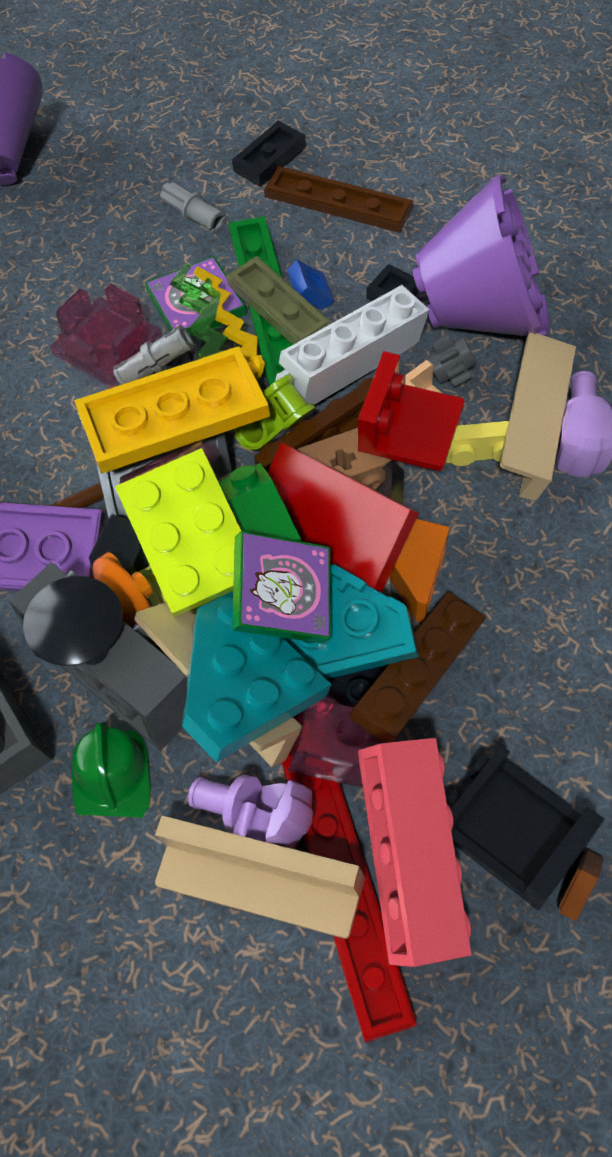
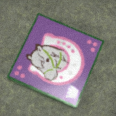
[145,256,247,337]
[232,531,331,643]

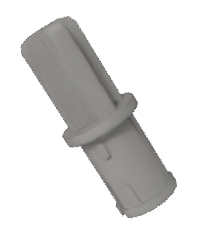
[160,182,226,234]

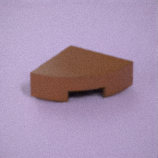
[558,850,604,922]

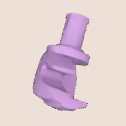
[556,371,612,477]
[188,774,313,849]

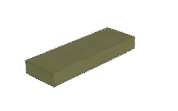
[226,256,332,345]

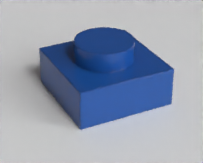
[287,260,334,309]

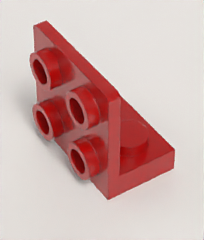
[358,351,464,471]

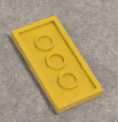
[74,346,270,474]

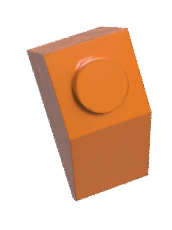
[390,519,450,623]

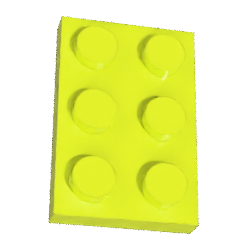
[115,448,241,618]

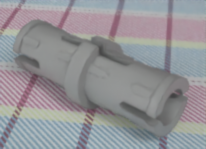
[113,325,194,385]

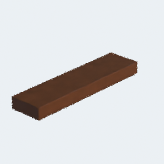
[264,166,414,233]

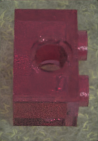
[288,698,401,788]

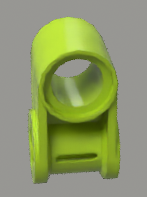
[234,373,316,450]

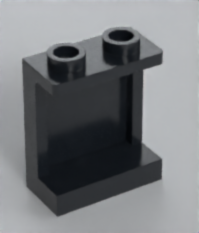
[446,745,605,911]

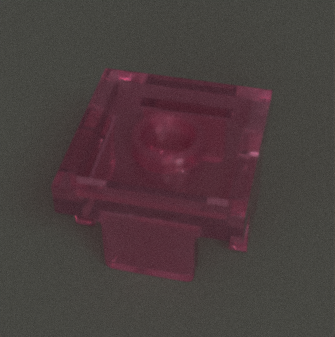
[50,284,162,388]

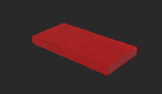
[268,443,419,593]

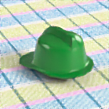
[71,722,151,818]

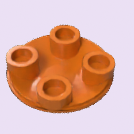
[93,552,153,628]

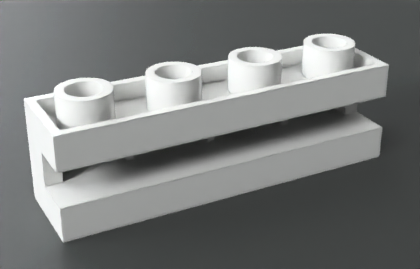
[276,285,429,405]

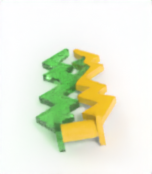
[170,264,265,381]

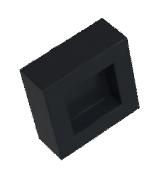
[366,264,419,301]

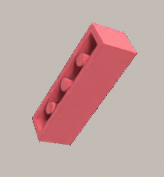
[358,738,472,967]

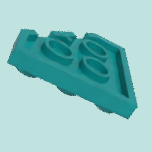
[283,564,419,679]
[182,591,332,763]

